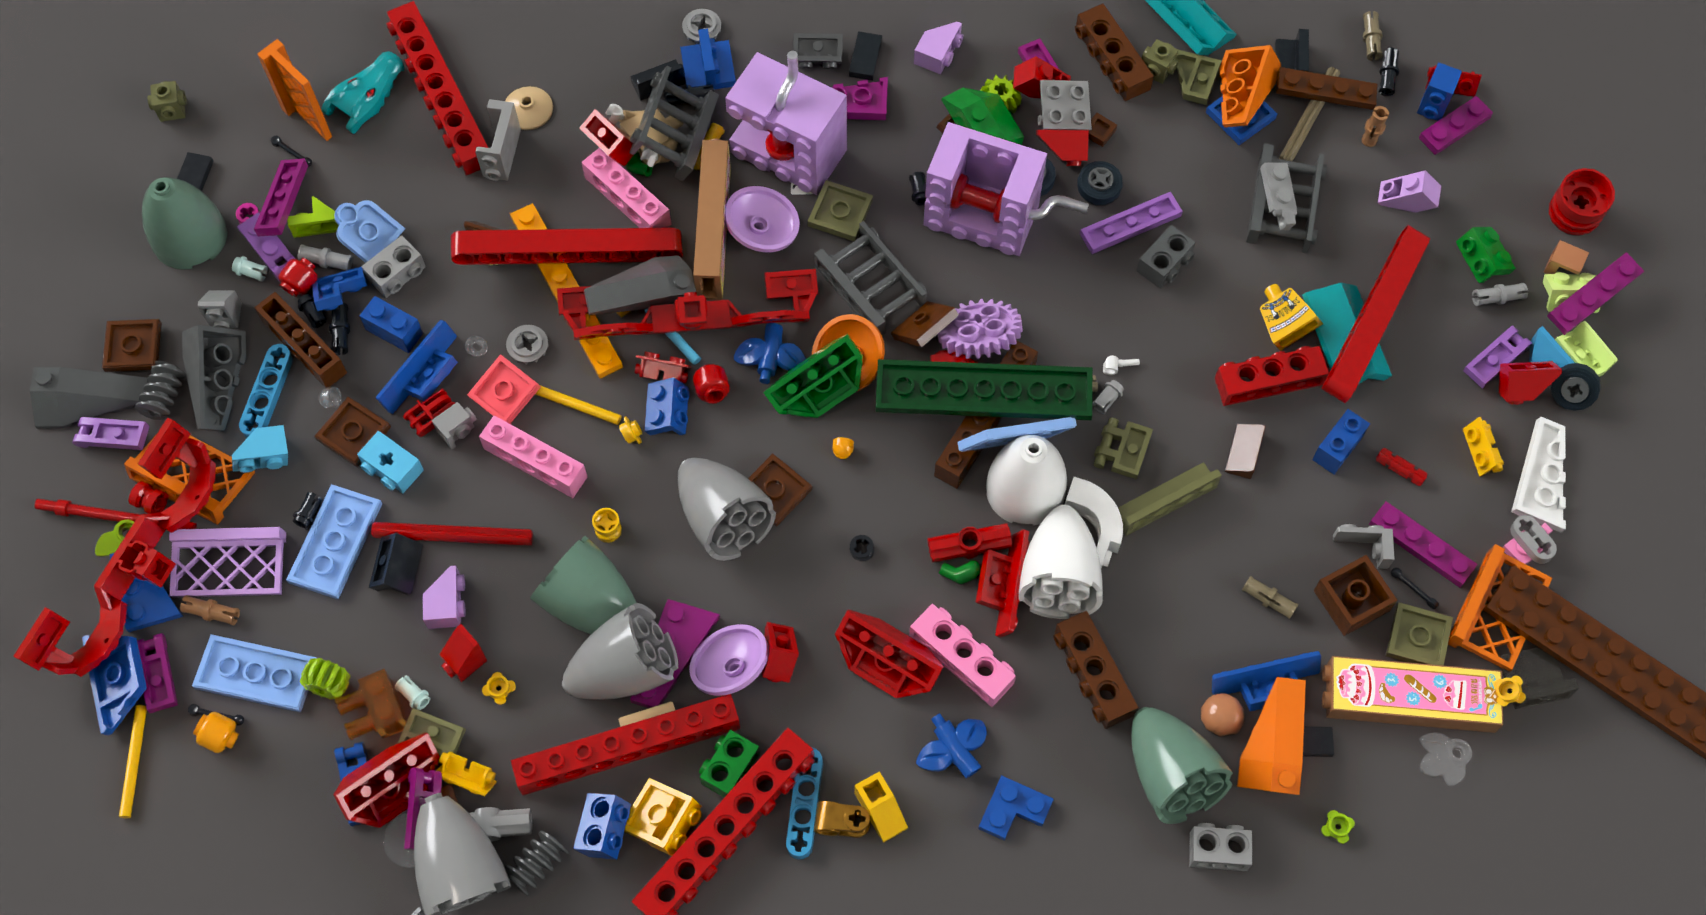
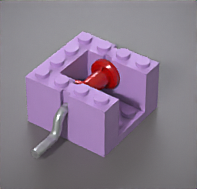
[725,51,847,195]
[924,122,1089,256]

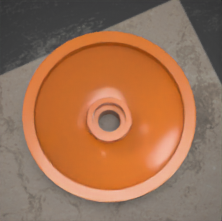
[812,314,885,391]

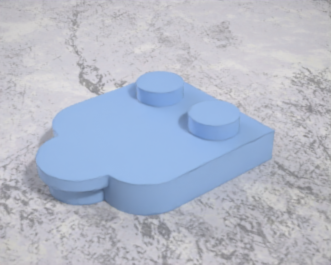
[334,200,406,263]

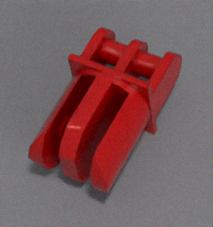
[403,388,455,437]

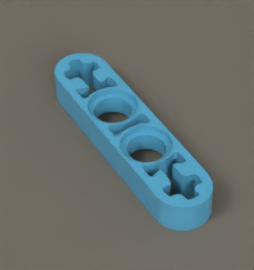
[239,344,293,438]
[786,748,823,860]

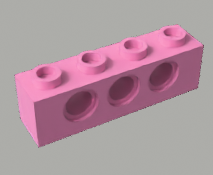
[581,148,672,228]
[479,416,588,498]
[909,603,1016,707]

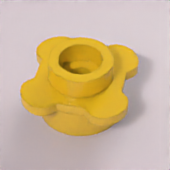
[619,416,642,444]
[482,672,516,705]
[1494,676,1526,707]

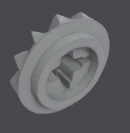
[682,9,721,44]
[506,325,549,365]

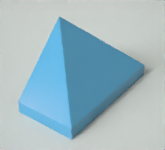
[1529,326,1575,368]

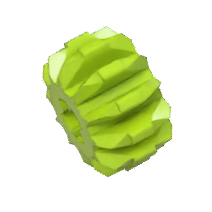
[980,75,1022,113]
[300,658,351,700]

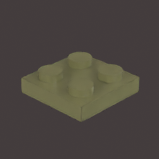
[808,180,873,241]
[1386,602,1453,666]

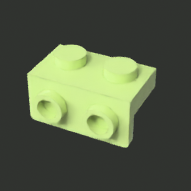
[1543,272,1600,313]
[1555,321,1618,377]

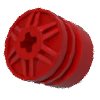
[1549,168,1615,236]

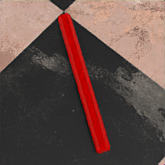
[371,522,533,546]

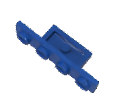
[376,320,458,414]
[1212,651,1321,712]

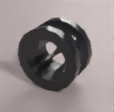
[850,535,874,561]

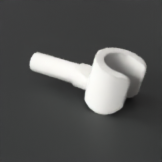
[1103,355,1140,375]

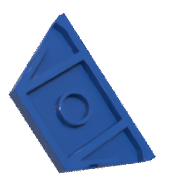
[82,635,147,735]

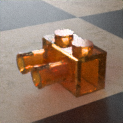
[335,669,407,741]

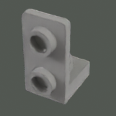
[1333,524,1395,569]

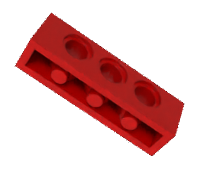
[1215,346,1329,406]

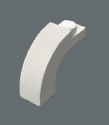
[1065,477,1123,568]

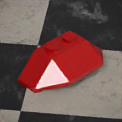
[835,610,944,698]
[333,733,440,828]

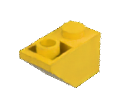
[854,771,908,843]

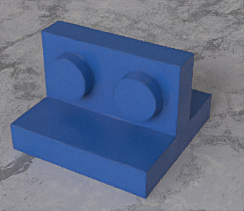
[680,28,736,89]

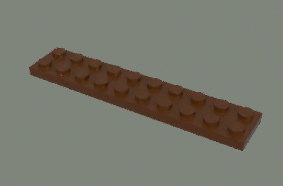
[1483,565,1706,759]

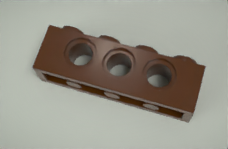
[1075,3,1154,102]
[254,292,347,389]
[1053,611,1139,729]

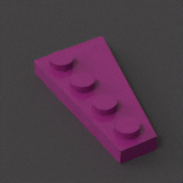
[831,77,888,120]
[630,599,720,708]

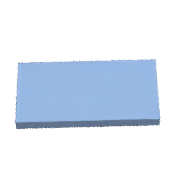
[957,417,1077,452]
[286,484,382,599]
[192,634,317,712]

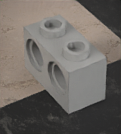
[361,235,426,298]
[1189,823,1252,871]

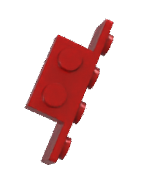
[976,529,1030,638]

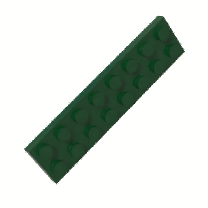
[876,359,1093,421]

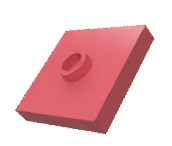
[467,354,541,424]

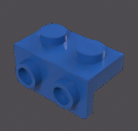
[644,377,689,435]

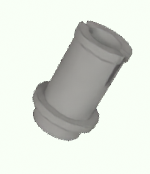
[1092,380,1124,414]

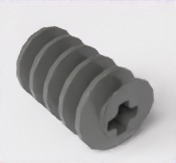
[135,361,186,420]
[505,831,569,897]

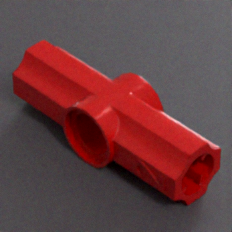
[927,523,1012,563]

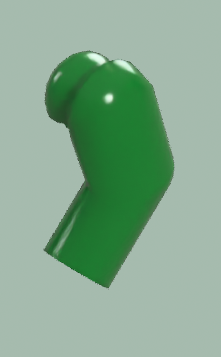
[626,151,653,177]
[939,560,981,584]

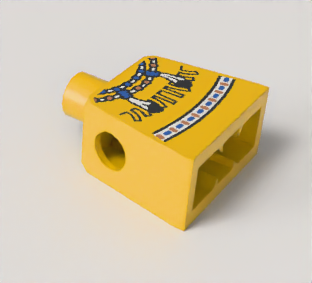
[1260,284,1323,351]

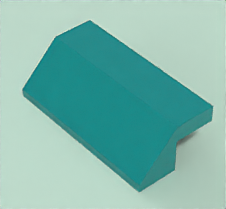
[1145,0,1237,56]
[1302,283,1392,384]

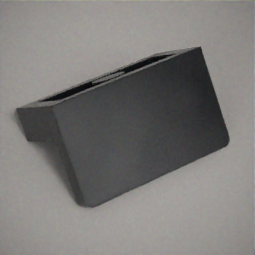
[1275,29,1309,83]
[630,59,686,101]
[369,533,423,595]

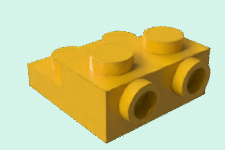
[624,778,702,856]

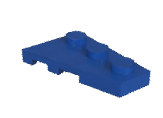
[109,553,183,633]

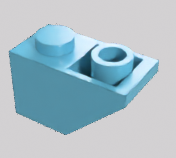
[232,425,288,473]

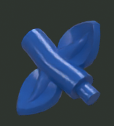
[734,323,806,384]
[916,713,987,778]

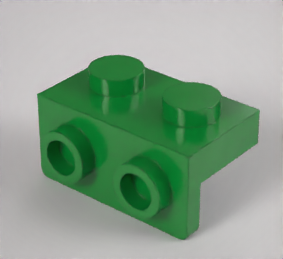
[1456,227,1516,283]

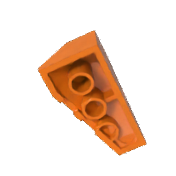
[1219,45,1282,128]
[1237,677,1306,795]

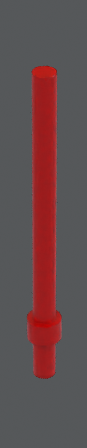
[35,499,197,529]

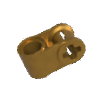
[814,801,870,838]

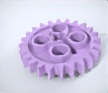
[938,299,1023,359]

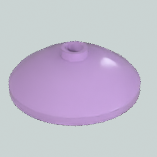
[725,186,800,252]
[690,624,769,696]

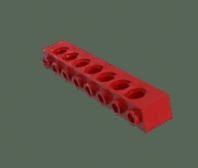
[386,1,488,176]
[511,694,740,796]
[631,728,815,915]

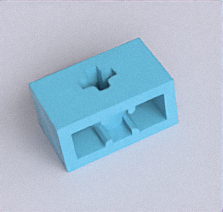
[357,431,424,494]

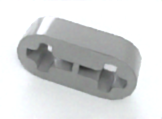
[1510,515,1557,564]

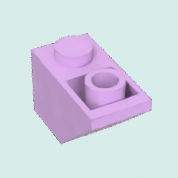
[914,22,964,75]
[1378,170,1441,213]
[423,566,466,629]

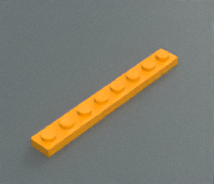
[510,203,623,379]

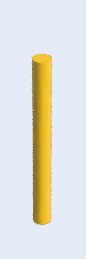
[535,385,622,425]
[119,705,147,818]

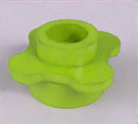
[1321,810,1355,844]

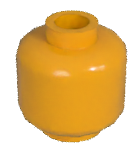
[193,712,239,753]

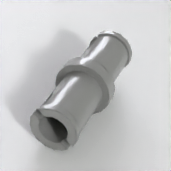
[297,244,353,271]
[1472,283,1528,306]

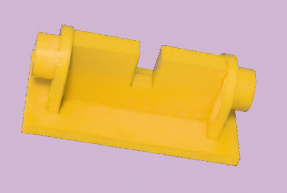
[1463,417,1504,477]
[436,751,497,797]

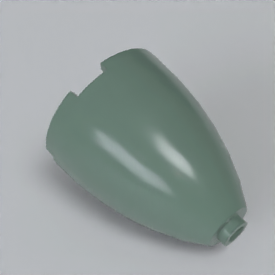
[142,177,228,269]
[530,536,637,635]
[1131,707,1233,824]

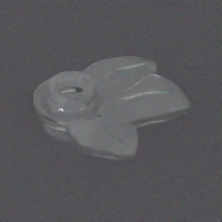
[1419,732,1472,786]

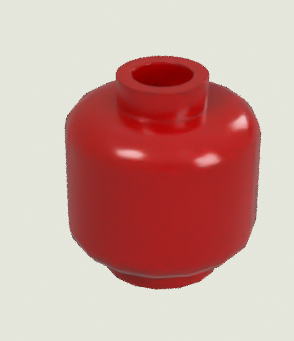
[278,258,318,297]
[693,364,730,404]

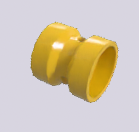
[592,508,622,543]

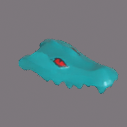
[321,51,405,134]

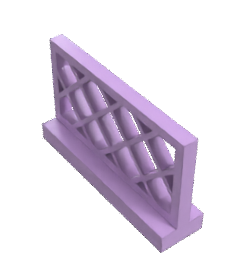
[169,527,286,597]

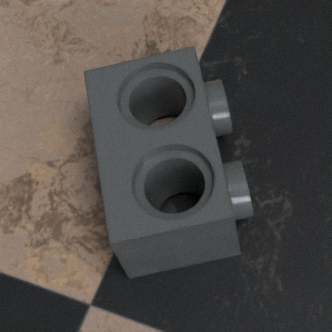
[1137,225,1196,289]

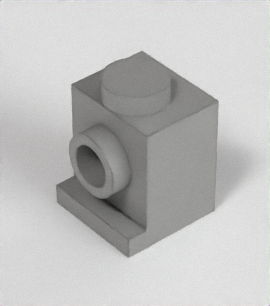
[432,402,477,449]

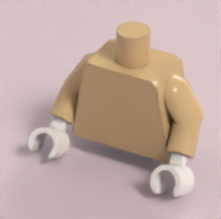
[605,104,684,167]

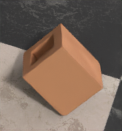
[1544,240,1589,274]

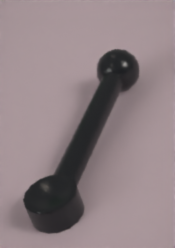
[271,136,312,167]
[1391,568,1439,609]
[188,704,244,726]

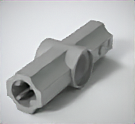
[469,807,533,842]

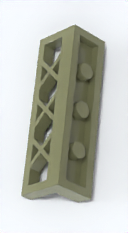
[1118,462,1222,536]

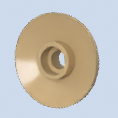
[505,86,553,130]

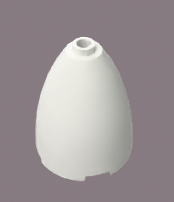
[986,435,1067,526]
[1019,505,1103,619]

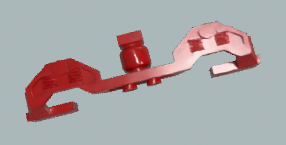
[557,269,818,340]
[13,418,216,677]

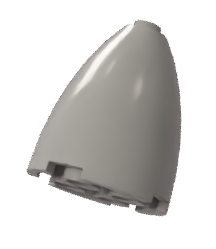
[678,457,776,561]
[562,603,678,700]
[414,793,511,915]

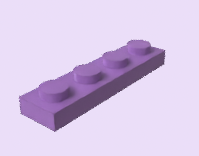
[1080,191,1183,254]

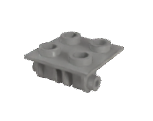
[1038,80,1092,130]

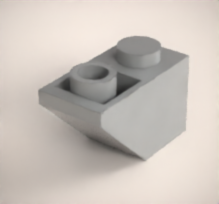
[198,290,242,330]

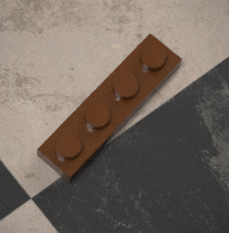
[1276,67,1378,110]

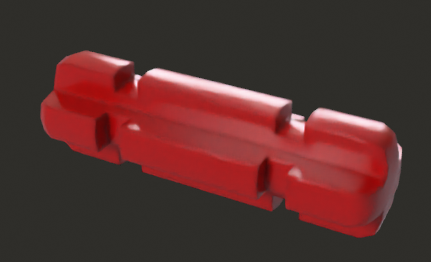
[1376,448,1428,486]

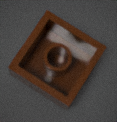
[1314,555,1398,636]

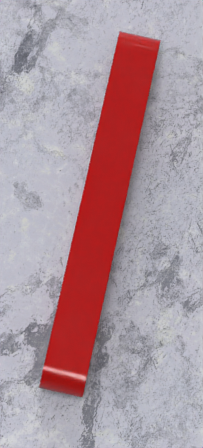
[1322,225,1430,403]
[451,228,683,265]

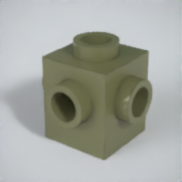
[1141,39,1179,84]
[147,81,187,122]

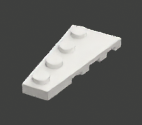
[1511,417,1566,533]

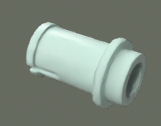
[232,256,268,282]
[395,675,430,710]

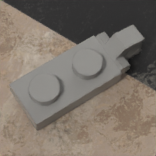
[1260,163,1297,230]

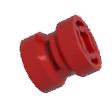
[128,481,168,514]

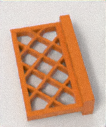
[257,39,332,141]
[124,435,255,525]
[1448,544,1552,672]

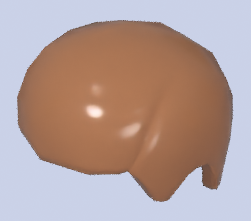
[1201,693,1245,737]

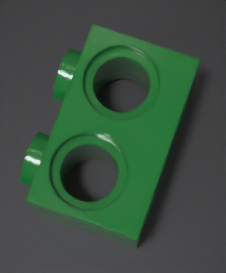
[699,730,760,798]

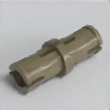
[1363,11,1383,61]
[1242,576,1299,619]

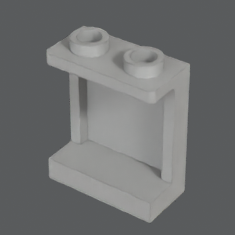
[475,99,521,181]

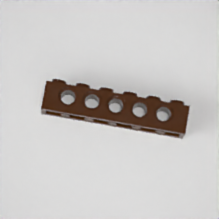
[934,340,1038,489]

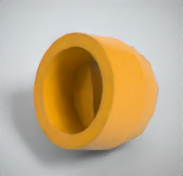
[832,437,854,459]

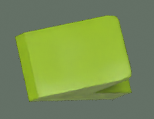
[287,196,339,238]

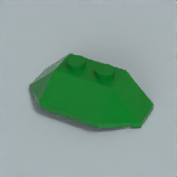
[941,88,1024,145]
[763,334,863,418]

